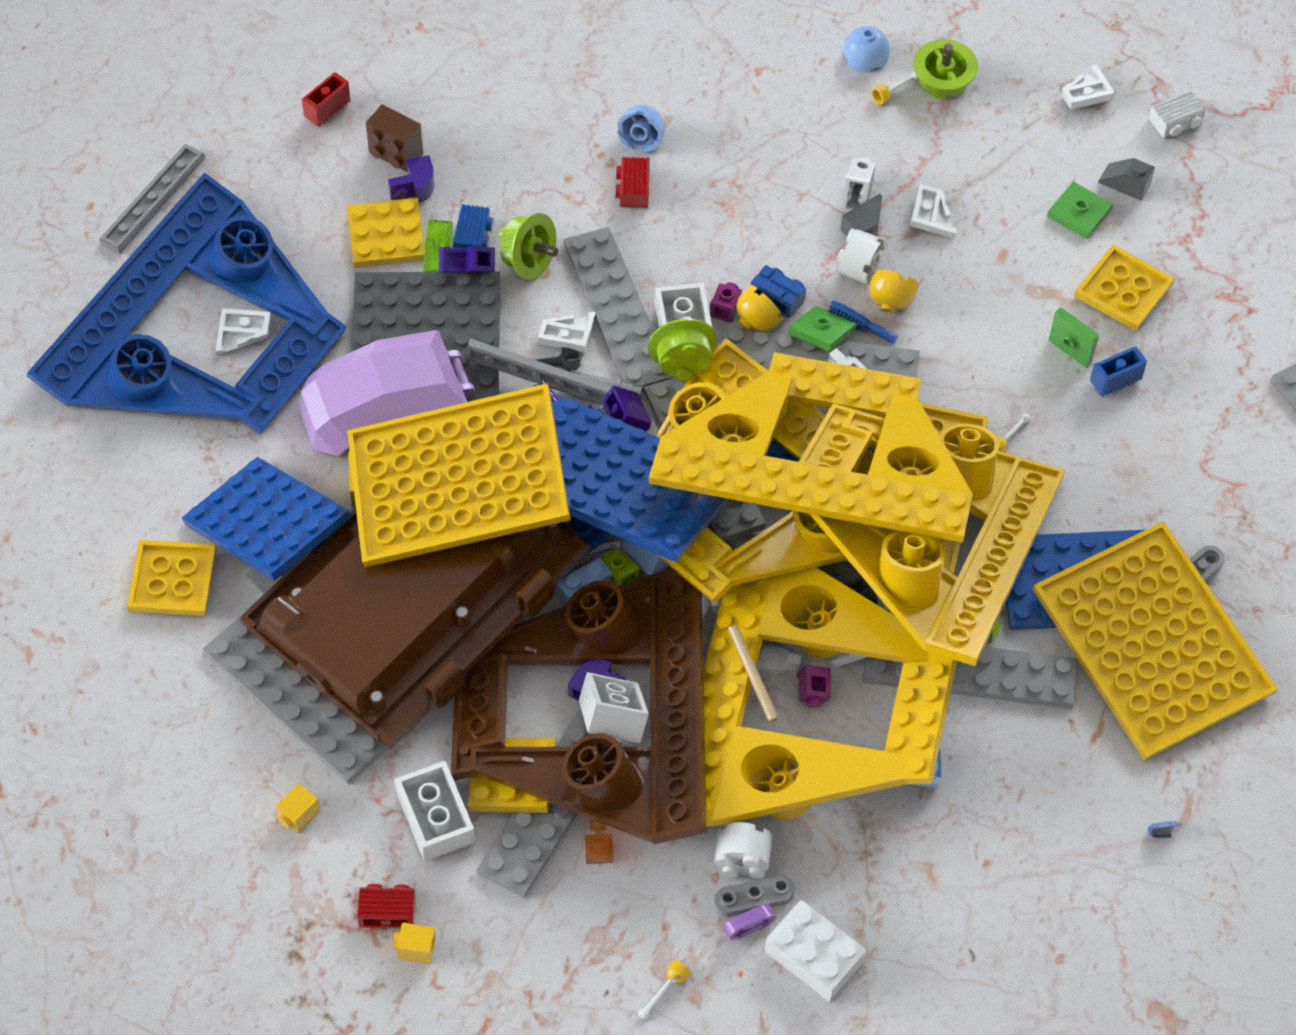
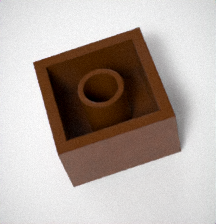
[366,104,423,172]

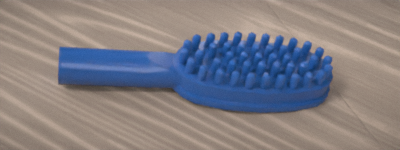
[828,301,898,345]

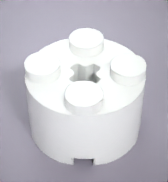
[836,229,886,285]
[714,822,773,879]

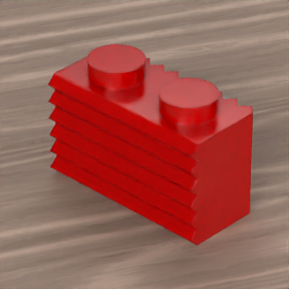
[301,72,351,127]
[615,156,650,208]
[357,884,416,929]

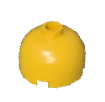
[869,270,919,313]
[736,285,784,332]

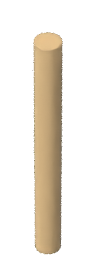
[728,625,778,723]

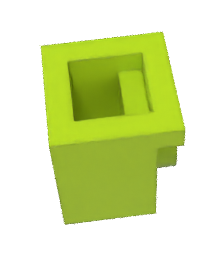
[601,549,639,586]

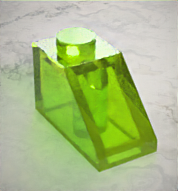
[424,219,454,272]

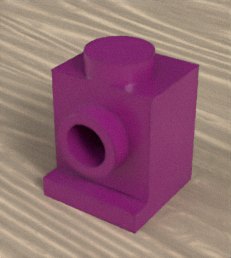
[710,282,742,323]
[796,665,831,708]

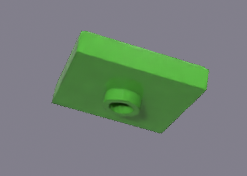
[1047,181,1113,239]
[788,306,856,352]
[1048,307,1099,368]

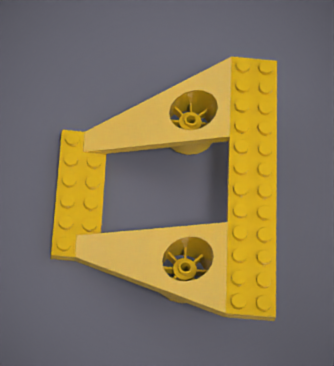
[656,338,898,604]
[649,352,973,543]
[799,403,1065,666]
[704,548,957,826]

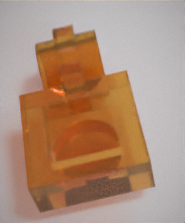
[585,819,613,864]

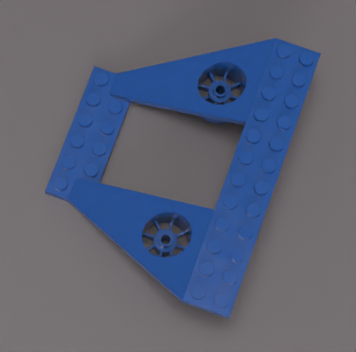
[26,172,347,434]

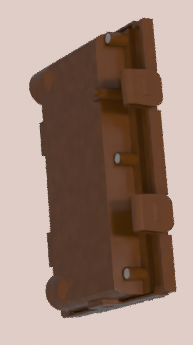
[240,507,591,750]

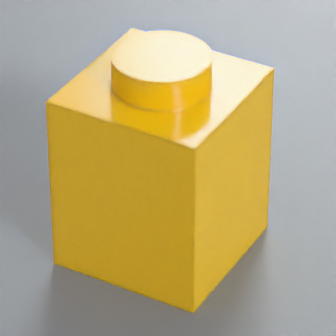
[276,783,320,833]
[393,923,436,964]

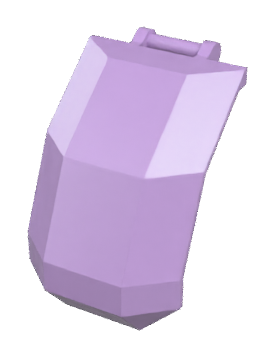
[299,330,476,457]

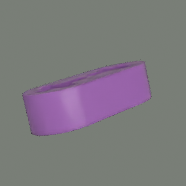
[723,904,776,940]

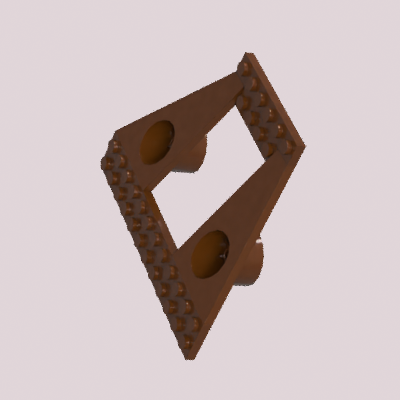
[451,569,706,844]

